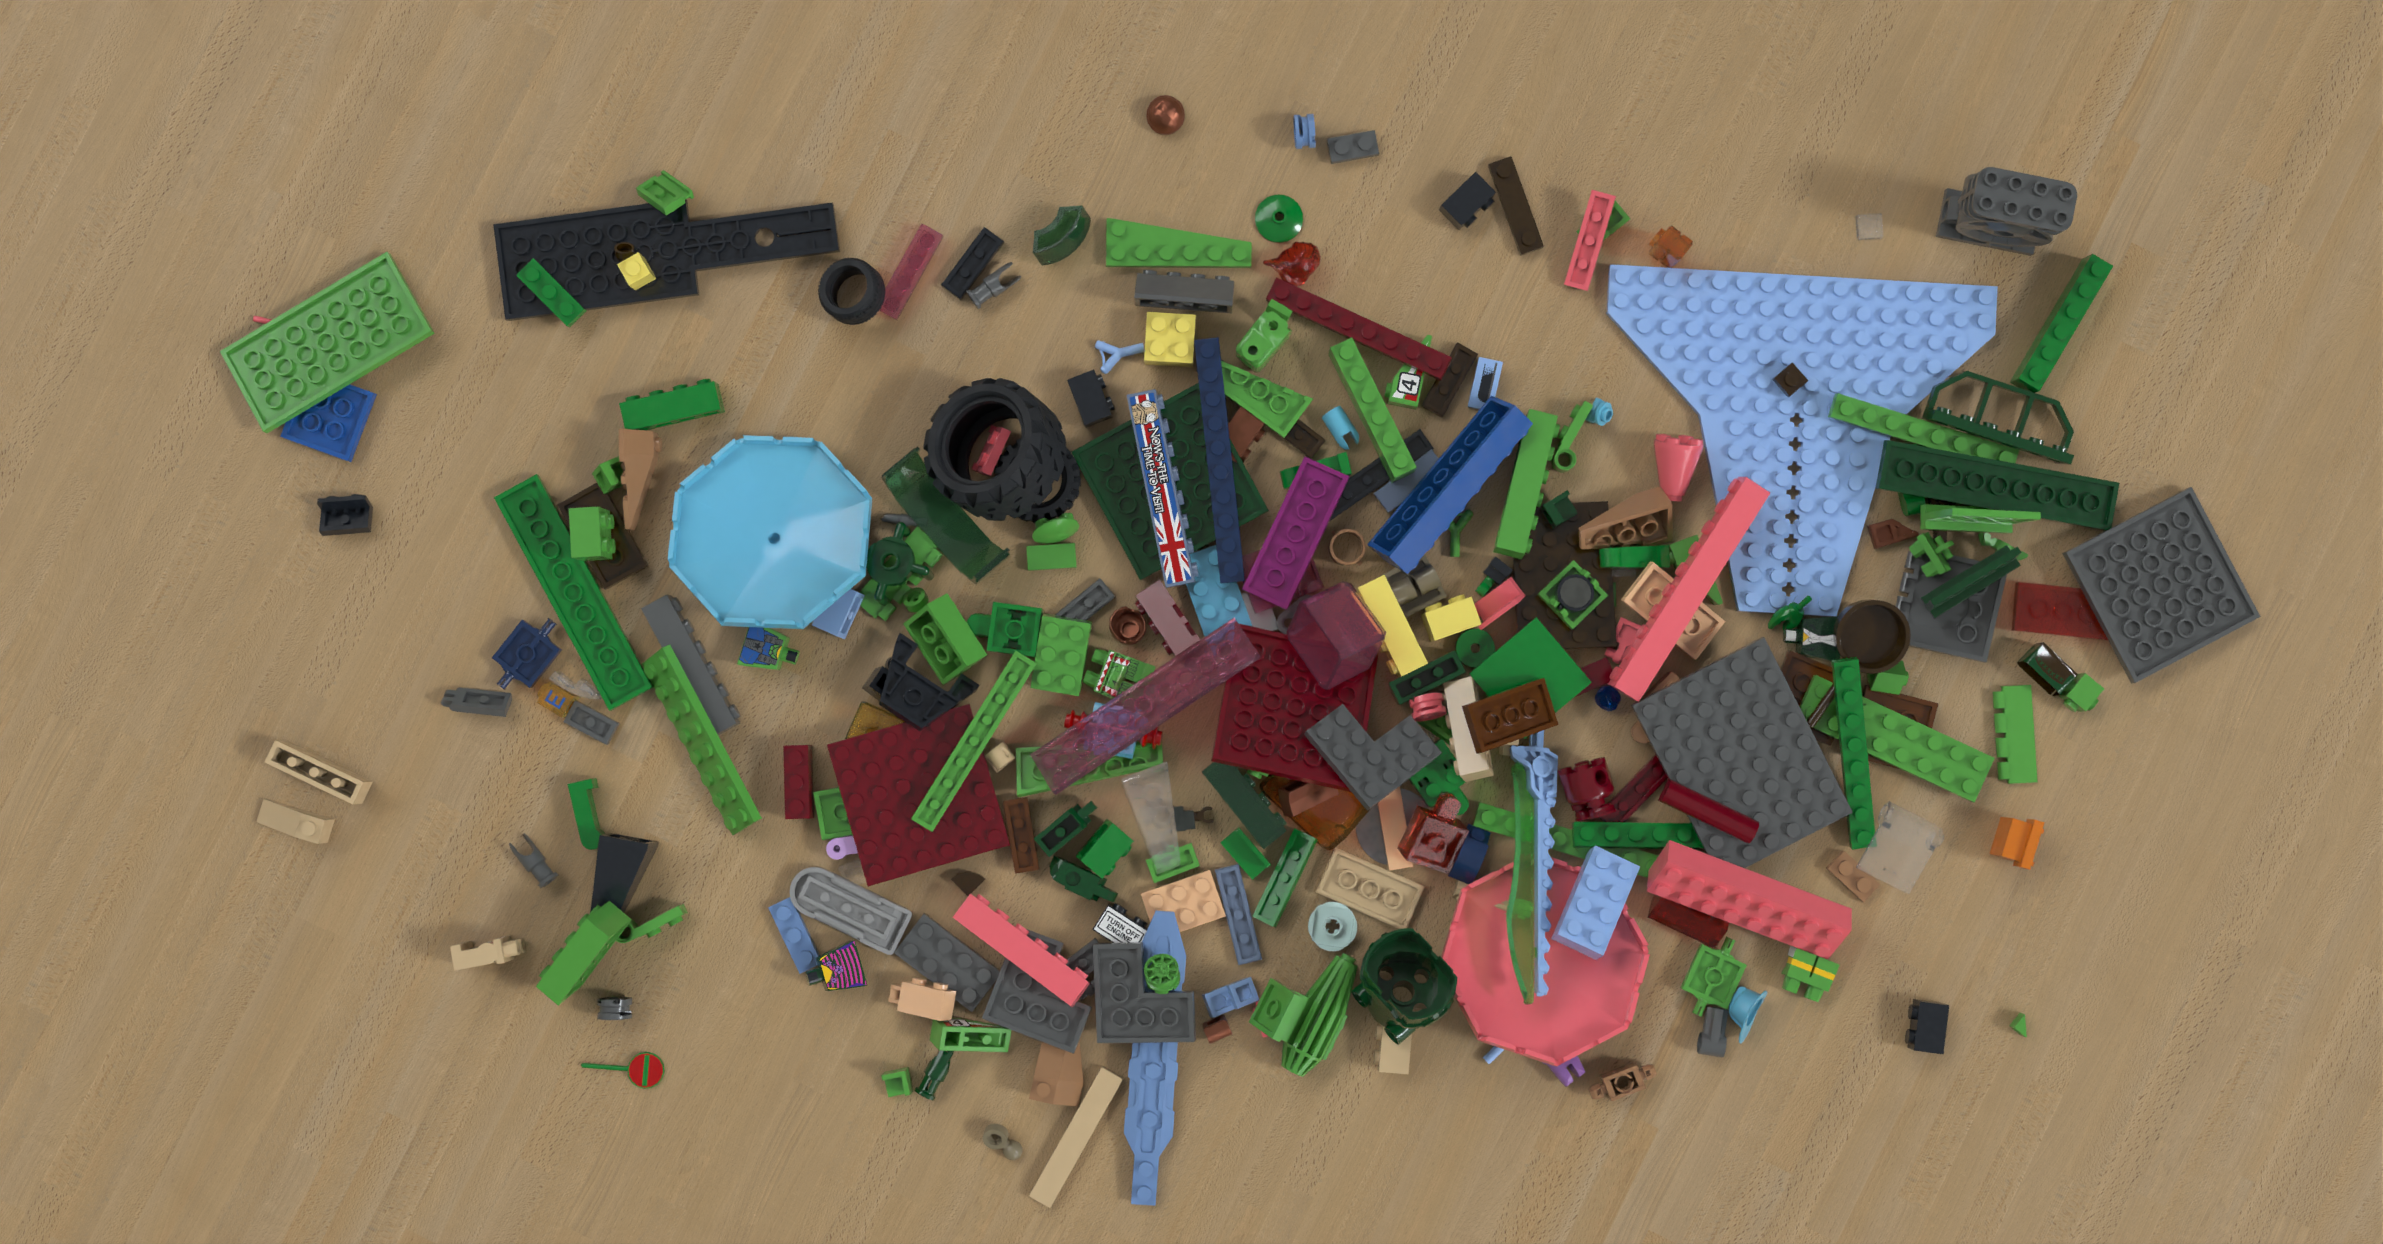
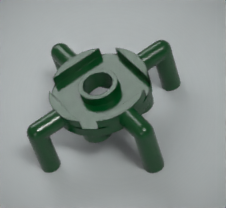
[866,522,934,606]

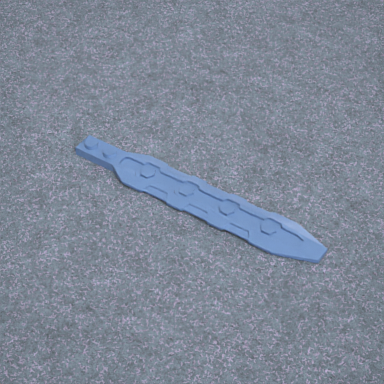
[1124,910,1186,1206]

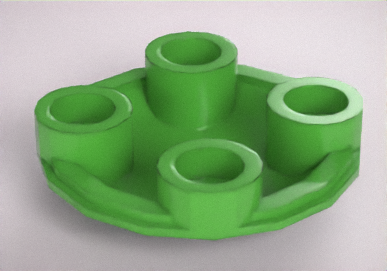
[1032,513,1079,544]

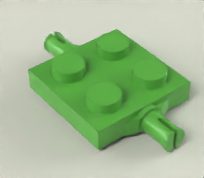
[1680,936,1747,1017]

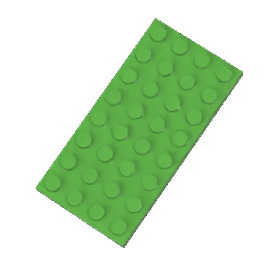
[220,252,435,433]

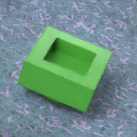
[1265,299,1293,329]

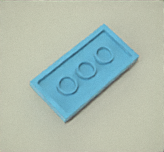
[1186,545,1253,651]

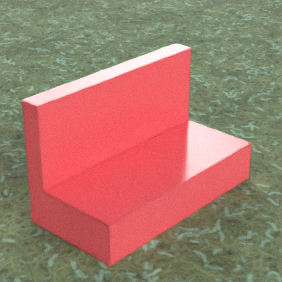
[1474,577,1526,630]

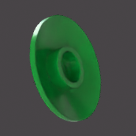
[1255,194,1303,243]

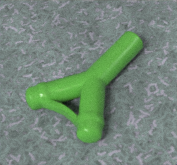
[1448,509,1474,557]

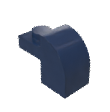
[1448,823,1491,884]

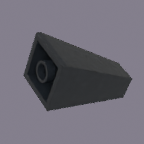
[590,833,659,913]

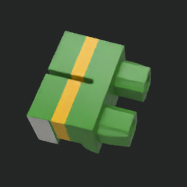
[1781,946,1840,1002]

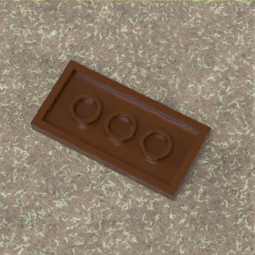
[1462,678,1559,754]

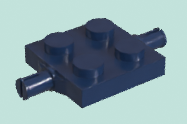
[492,618,562,690]

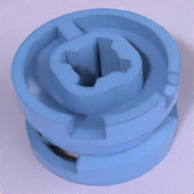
[1293,114,1316,149]

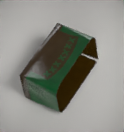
[2017,642,2078,696]

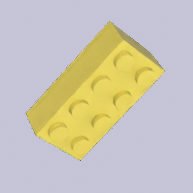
[1353,575,1428,677]

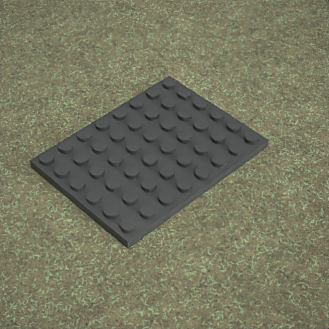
[1631,637,1853,868]

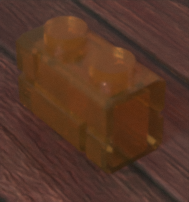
[1649,226,1693,268]

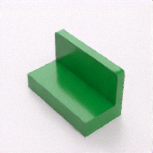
[1220,826,1271,880]

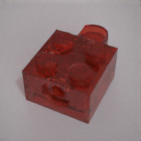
[1397,792,1469,874]

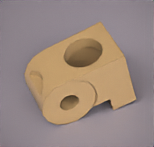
[985,741,1016,773]

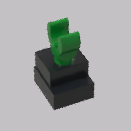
[1475,556,1513,597]

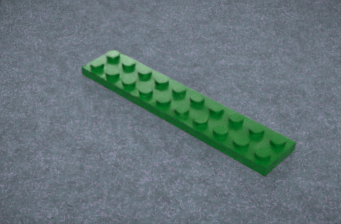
[494,474,654,711]

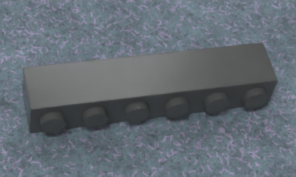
[641,595,741,735]

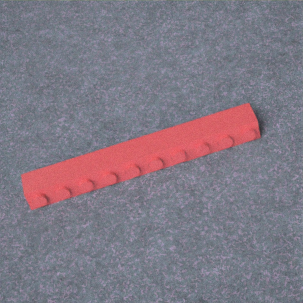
[1608,477,1770,702]

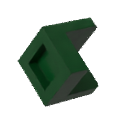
[1540,490,1577,529]

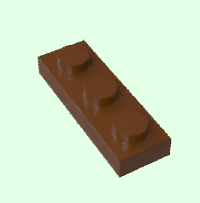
[1003,797,1040,874]

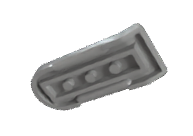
[790,867,912,955]

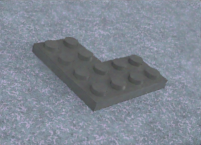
[1304,704,1442,811]
[982,929,1092,1054]
[1093,942,1196,1043]

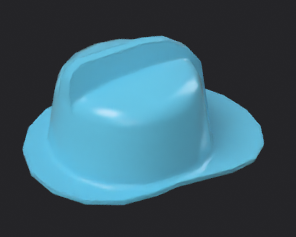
[1729,986,1768,1044]

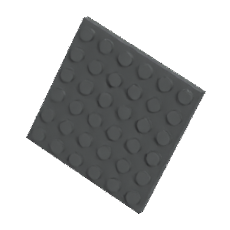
[2062,487,2261,684]

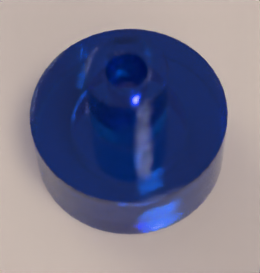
[1595,686,1621,711]

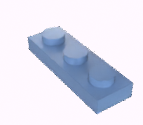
[768,897,820,974]

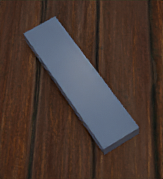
[1215,864,1262,965]

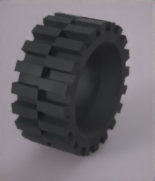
[994,438,1081,523]

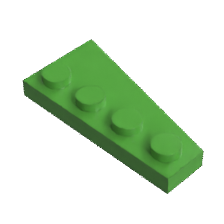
[1221,361,1313,438]

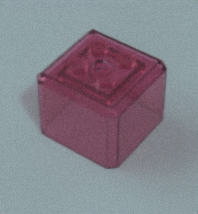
[1286,581,1386,690]

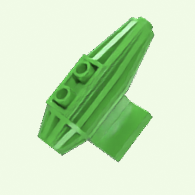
[1249,953,1358,1077]

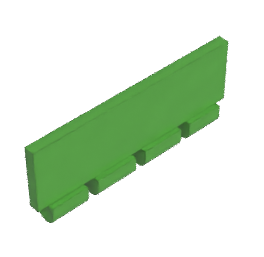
[859,526,943,621]
[1992,685,2038,784]

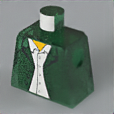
[1783,616,1840,663]

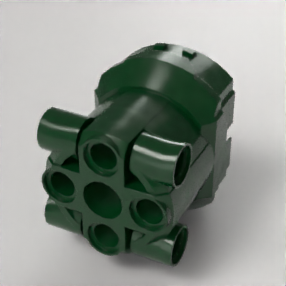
[1351,928,1458,1045]

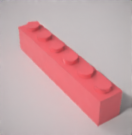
[952,894,1090,1007]

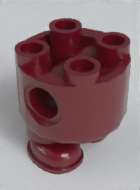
[1558,757,1617,821]

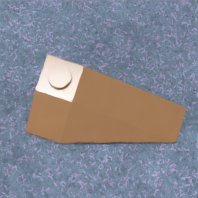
[619,429,662,531]
[1579,486,1673,549]
[1029,1041,1084,1106]

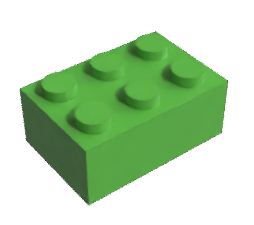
[903,593,987,685]
[1030,614,1092,696]

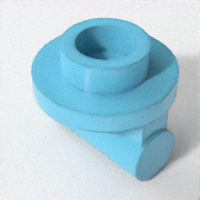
[1585,398,1613,426]

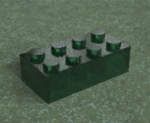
[1202,762,1287,849]

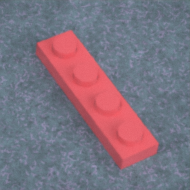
[1564,190,1616,291]

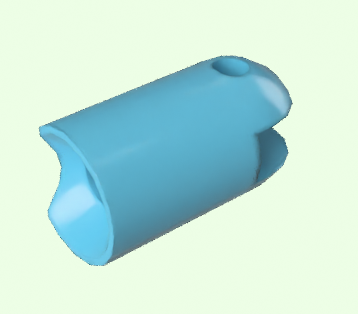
[1322,406,1359,450]

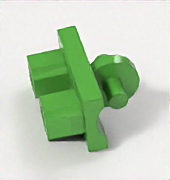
[1909,532,1954,578]

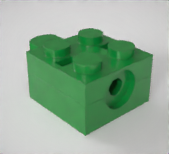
[967,602,1044,657]
[1409,739,1469,815]

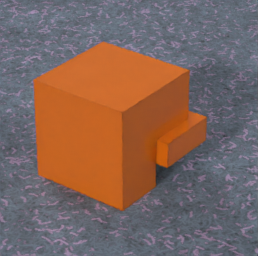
[1989,817,2045,870]

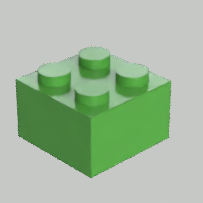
[569,507,616,561]

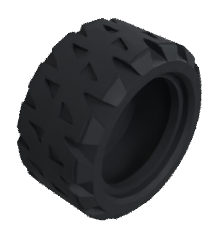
[923,378,1066,521]

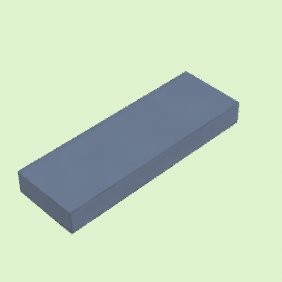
[1373,449,1439,513]

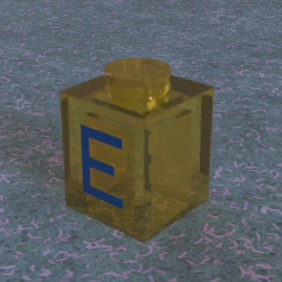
[536,681,580,718]

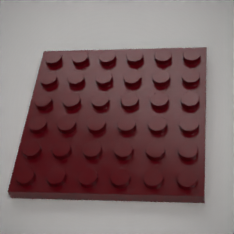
[1211,623,1378,792]
[827,703,1010,887]

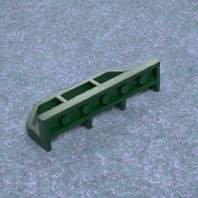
[1922,371,2074,465]

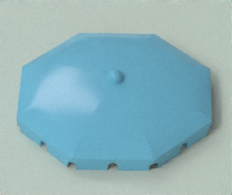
[668,435,872,629]

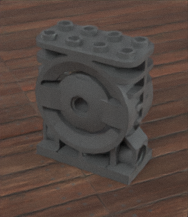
[1936,167,2077,256]

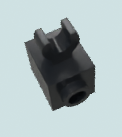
[862,656,892,701]

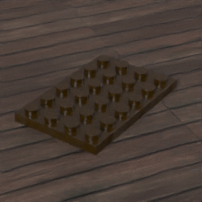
[1513,501,1617,649]

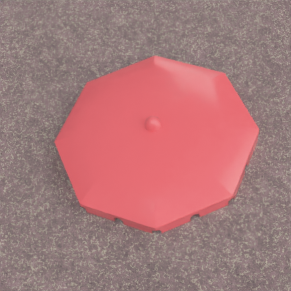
[1441,853,1650,1067]

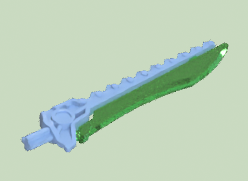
[1506,730,1558,1005]

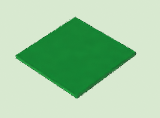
[1469,617,1592,739]

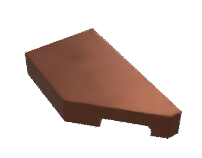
[1867,518,1919,549]

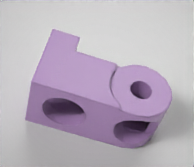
[826,835,858,860]

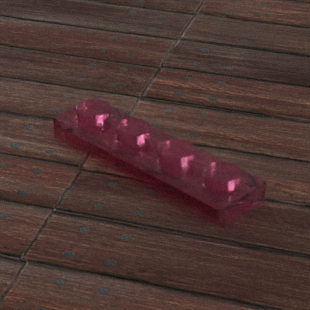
[879,224,944,321]

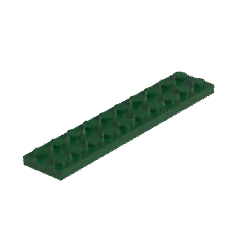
[1875,440,2120,531]

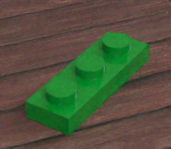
[516,258,586,328]

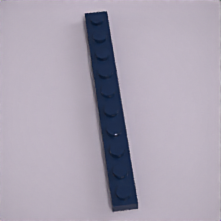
[1194,337,1245,584]

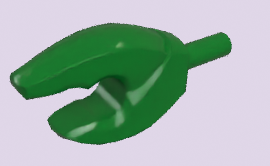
[1768,596,1812,631]

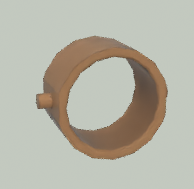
[1329,529,1366,566]

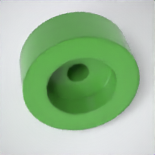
[903,587,929,612]

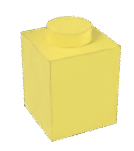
[617,252,656,290]

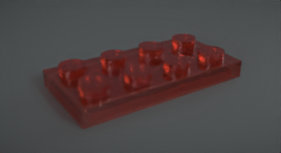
[2011,582,2108,641]

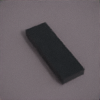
[941,227,1004,300]

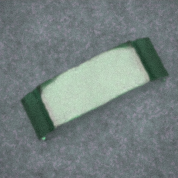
[881,446,1010,585]

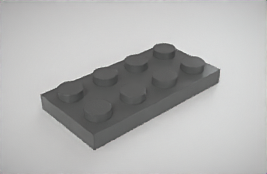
[894,913,1000,1012]

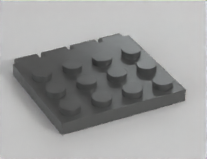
[1895,551,2007,663]

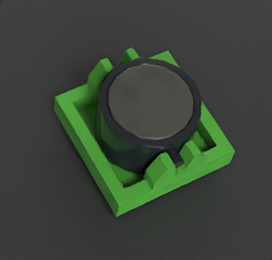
[1537,560,1608,630]

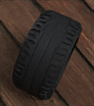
[818,258,886,325]

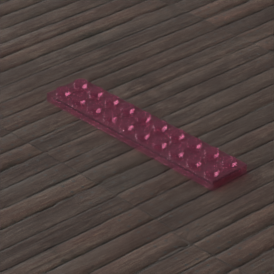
[1030,618,1261,795]

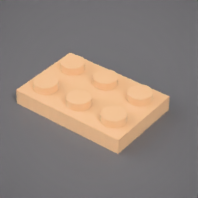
[1141,869,1226,932]

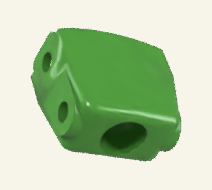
[1236,311,1292,373]

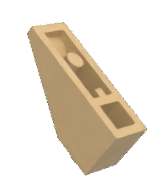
[257,799,335,844]

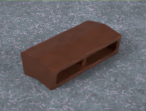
[1278,780,1339,817]

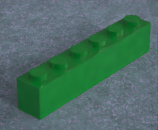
[2010,253,2113,393]

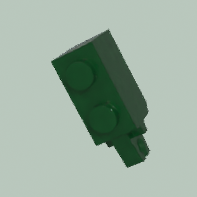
[1033,800,1098,857]

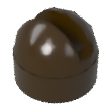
[614,242,635,262]

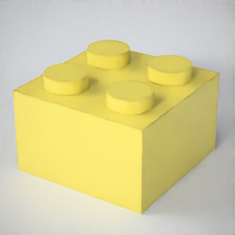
[1144,312,1196,367]
[1421,594,1481,642]

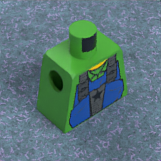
[737,627,800,670]

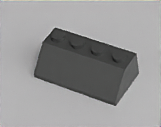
[1134,270,1234,314]

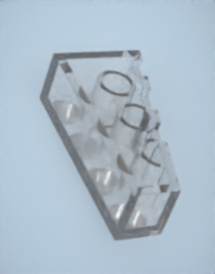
[1121,761,1180,874]

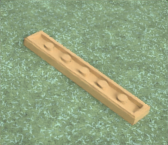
[1029,1066,1123,1208]

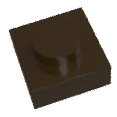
[1772,362,1808,397]

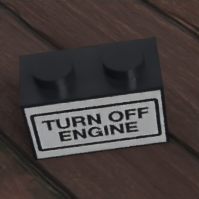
[1092,902,1148,943]

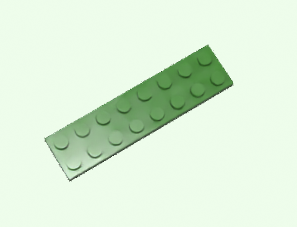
[642,645,762,836]
[1799,675,1995,803]

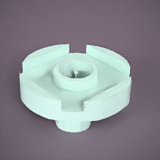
[1308,901,1357,951]

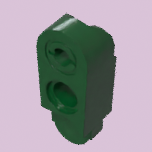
[1049,855,1118,902]

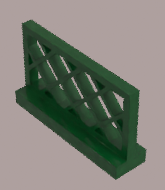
[1920,545,2022,619]

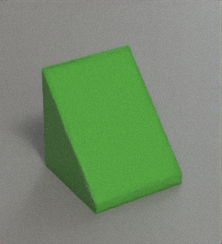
[2009,1013,2027,1037]

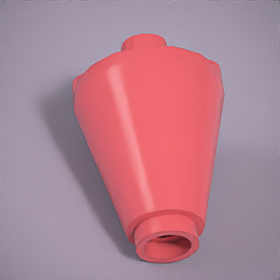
[1654,434,1704,501]

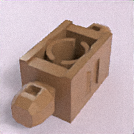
[1588,1062,1657,1101]

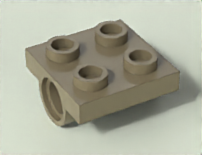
[1381,554,1447,617]

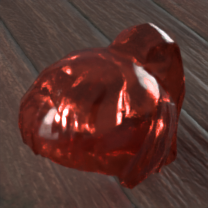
[1263,242,1321,287]

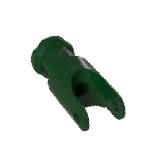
[914,1050,954,1101]

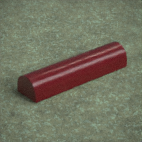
[1658,778,1759,844]

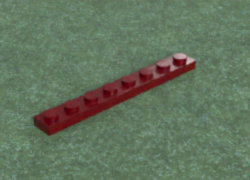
[1266,277,1452,381]

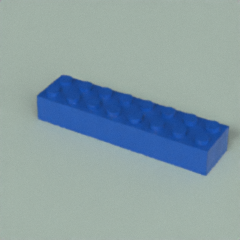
[1367,395,1533,574]

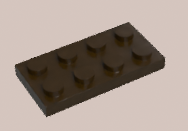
[557,483,649,590]

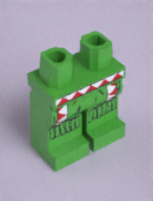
[1082,649,1156,710]

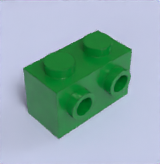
[1076,819,1134,879]

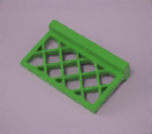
[1920,504,2041,534]

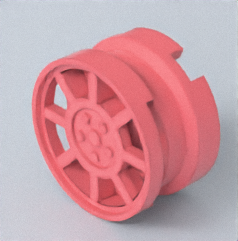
[1409,693,1447,722]

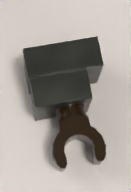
[1172,806,1214,832]

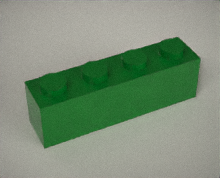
[619,379,725,431]

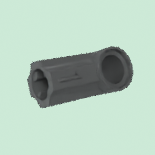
[1697,1006,1729,1058]

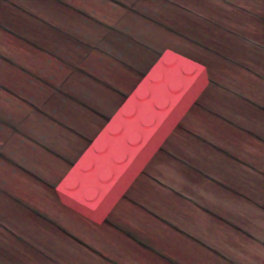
[1647,840,1852,959]

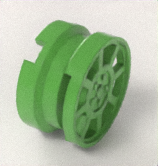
[1144,954,1180,994]

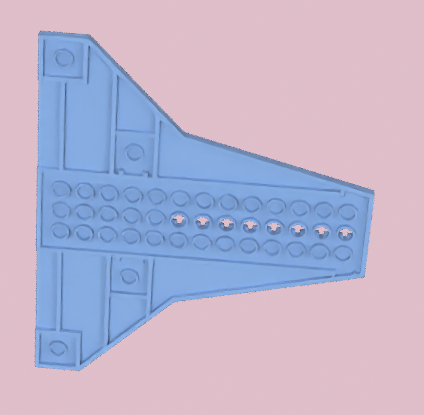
[1606,264,1998,617]

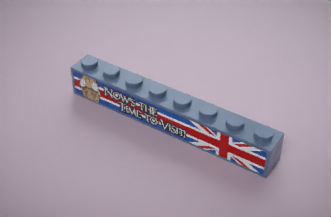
[1127,389,1199,588]

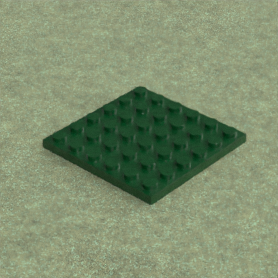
[1072,382,1269,580]

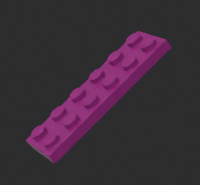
[1242,456,1349,610]

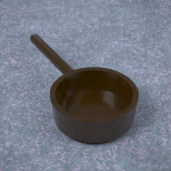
[1807,599,1911,728]

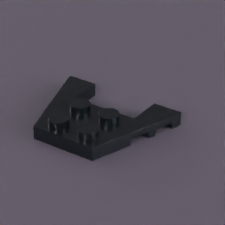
[879,633,980,731]

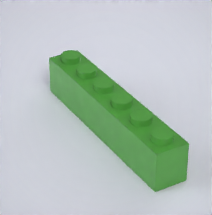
[1328,337,1417,483]
[1493,409,1560,559]

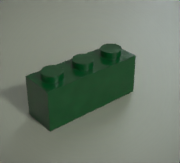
[1387,650,1466,705]

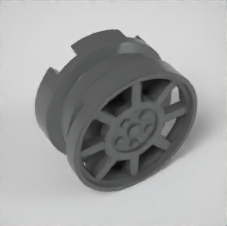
[597,997,632,1020]

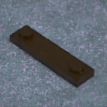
[1488,156,1544,256]

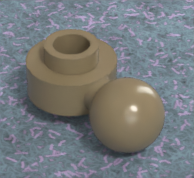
[983,1124,1023,1160]

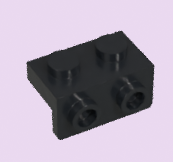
[317,494,373,536]

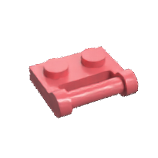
[971,425,1011,476]

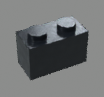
[1439,172,1496,230]
[1067,369,1115,428]
[1905,999,1949,1055]

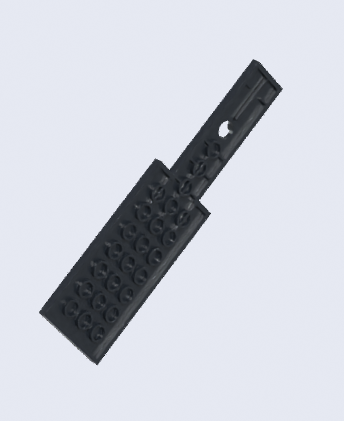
[493,199,840,321]

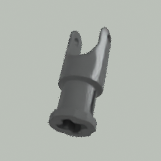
[966,262,1021,309]
[509,833,559,888]

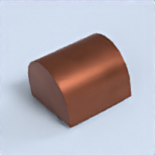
[1202,1014,1232,1044]

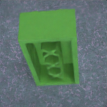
[536,901,632,1006]

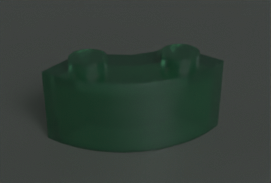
[1033,205,1091,266]

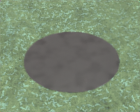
[1356,788,1434,865]

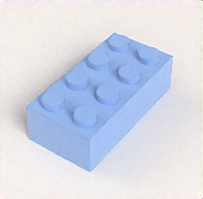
[1551,845,1640,960]

